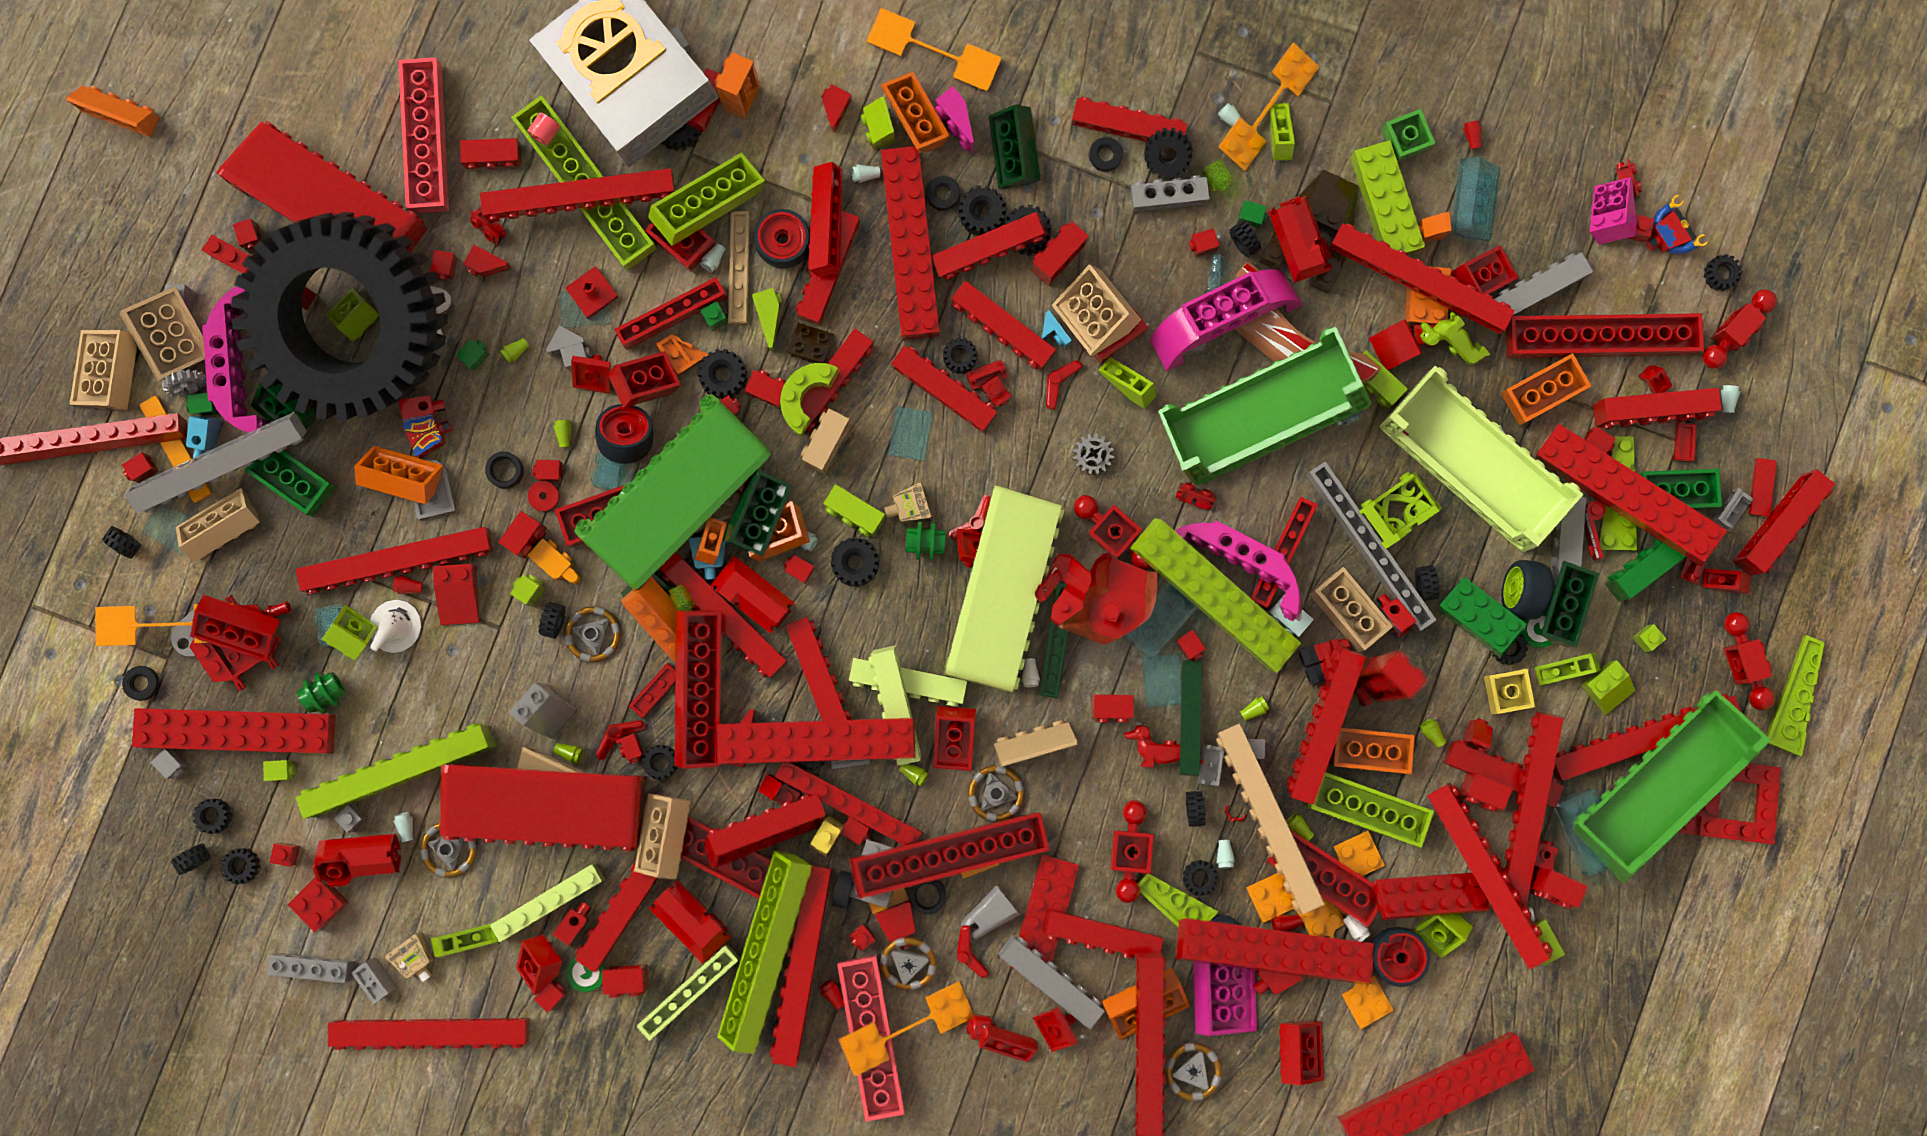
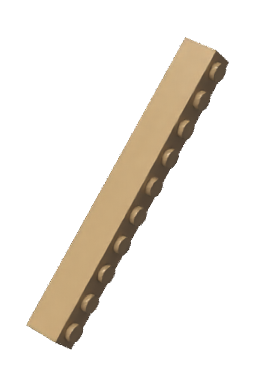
[1216,723,1324,914]

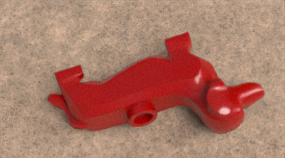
[1123,725,1204,767]

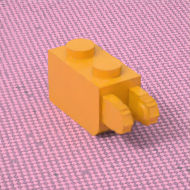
[527,539,581,584]

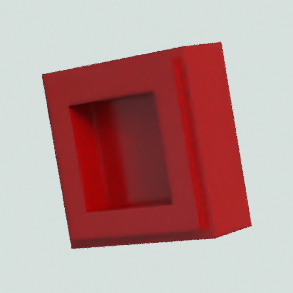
[1354,686,1373,706]

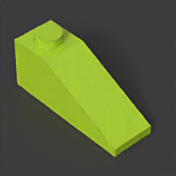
[1269,103,1295,160]
[752,288,782,352]
[1098,357,1157,409]
[1534,652,1601,686]
[431,923,498,957]

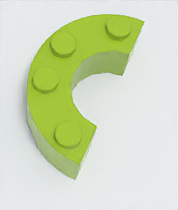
[780,363,839,438]

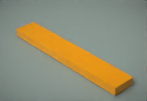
[139,395,213,503]

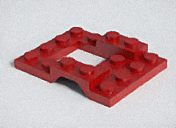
[1678,764,1781,844]

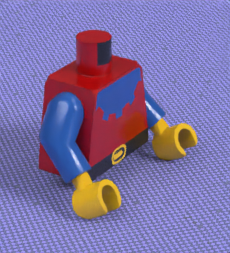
[1645,194,1709,255]

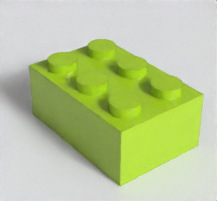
[823,484,886,538]

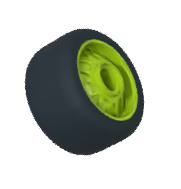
[1501,560,1554,620]

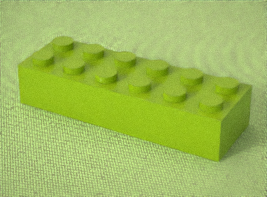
[1350,140,1425,256]
[648,152,765,246]
[1307,772,1434,848]

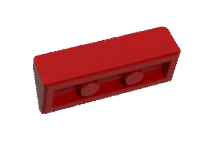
[978,1024,1038,1063]

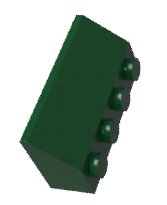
[989,104,1041,189]
[722,470,793,557]
[1541,561,1600,647]

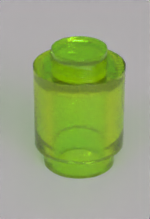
[669,584,695,610]

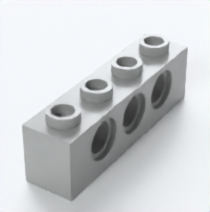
[1130,175,1209,212]
[266,953,354,983]

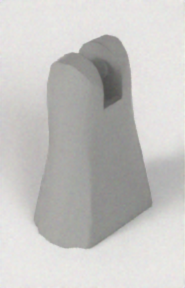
[960,885,1020,940]

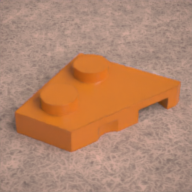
[656,334,708,376]

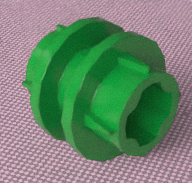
[906,521,946,561]
[297,672,346,713]

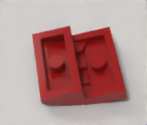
[1369,319,1422,371]

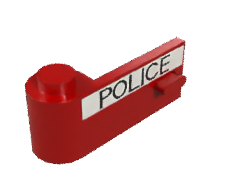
[1584,500,1606,561]

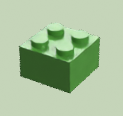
[1381,109,1435,162]

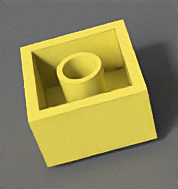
[1484,669,1535,714]

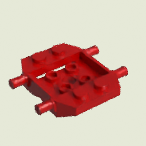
[189,595,281,691]

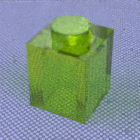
[1202,159,1232,192]

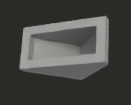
[546,325,587,356]

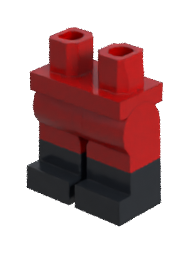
[1298,639,1350,685]

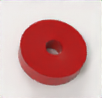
[528,481,560,512]

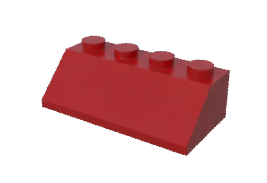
[190,595,280,662]

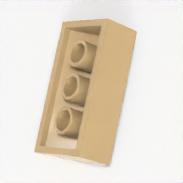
[175,487,260,563]
[1309,567,1393,653]
[517,747,585,773]
[634,793,690,879]

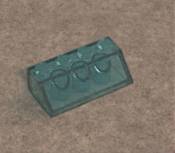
[1451,157,1500,241]

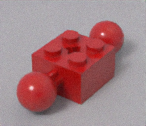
[1702,289,1777,369]
[1073,495,1151,570]
[1723,612,1775,711]
[1110,800,1154,903]

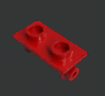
[1615,159,1642,198]
[470,208,507,246]
[966,360,1008,391]
[1175,482,1216,510]
[1679,558,1707,585]

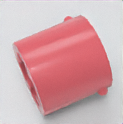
[527,112,560,146]

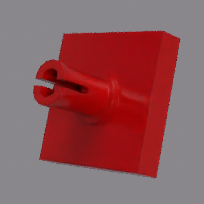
[565,266,619,319]
[571,354,612,394]
[956,528,982,568]
[1033,1007,1078,1052]

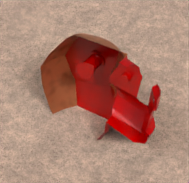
[1035,550,1157,645]

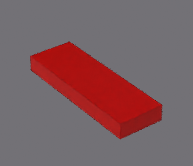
[1749,458,1777,517]
[629,663,675,719]

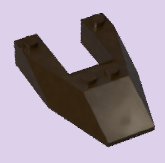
[1259,170,1358,294]

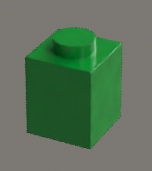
[1237,200,1268,229]
[700,301,728,331]
[456,339,489,371]
[186,393,219,416]

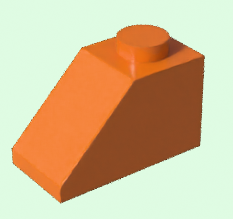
[1418,212,1452,242]
[695,517,727,565]

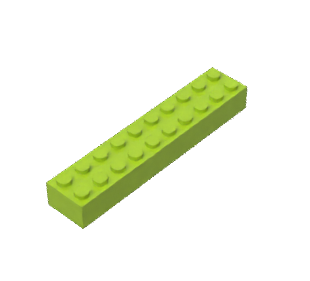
[511,95,657,271]
[1130,518,1301,673]
[295,723,496,819]
[717,850,812,1054]

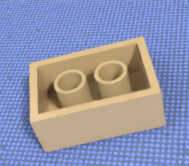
[801,409,851,475]

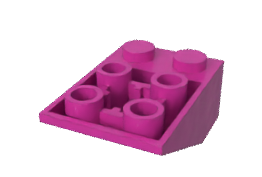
[935,86,974,154]
[1590,177,1637,245]

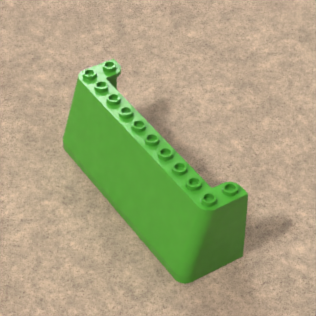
[1158,327,1371,485]
[574,394,771,590]
[1573,690,1771,884]

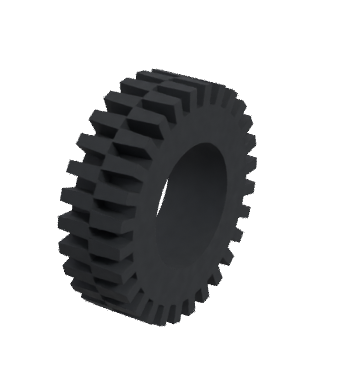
[231,212,448,420]

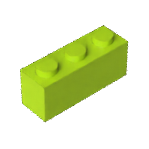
[1363,350,1408,408]

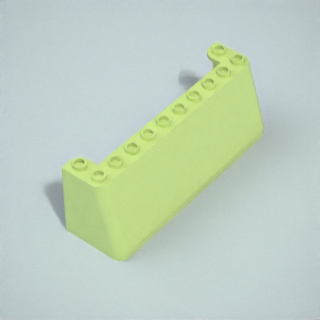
[1379,366,1583,552]
[945,485,1064,693]

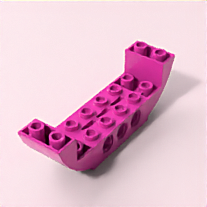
[1150,269,1303,371]
[202,286,269,433]
[1175,520,1302,622]

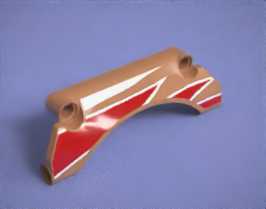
[1234,261,1381,384]

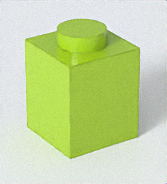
[1632,624,1666,652]
[263,760,296,781]

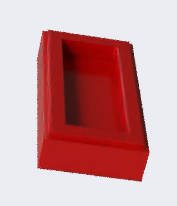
[1674,422,1697,462]

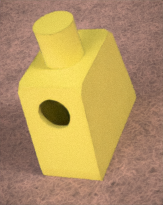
[810,815,844,857]

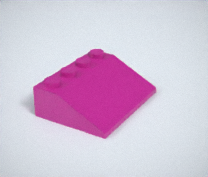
[1193,962,1257,1036]

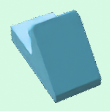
[1042,310,1072,348]

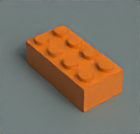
[715,52,760,119]
[1501,353,1592,426]
[1330,728,1415,774]

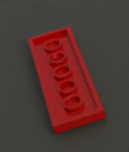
[1010,854,1079,969]
[1373,873,1490,920]

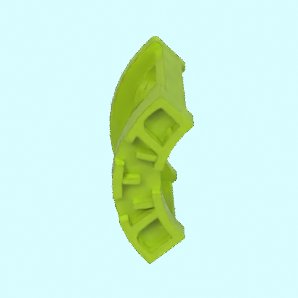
[1358,471,1442,549]

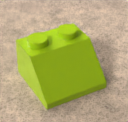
[861,96,895,149]
[326,288,379,342]
[322,605,378,661]
[1581,660,1635,715]
[1413,914,1473,958]

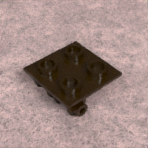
[787,323,835,363]

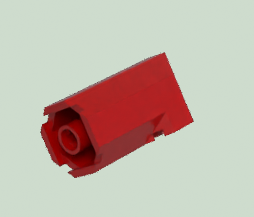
[1268,195,1333,283]
[710,556,796,634]
[312,833,402,887]
[649,879,732,964]

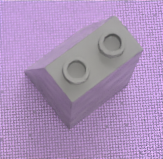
[508,682,577,739]

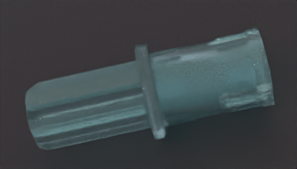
[1207,254,1224,292]

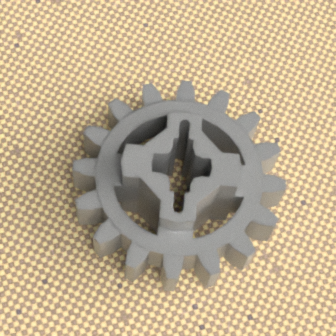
[162,369,207,397]
[1073,433,1114,475]

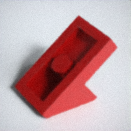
[758,774,801,805]

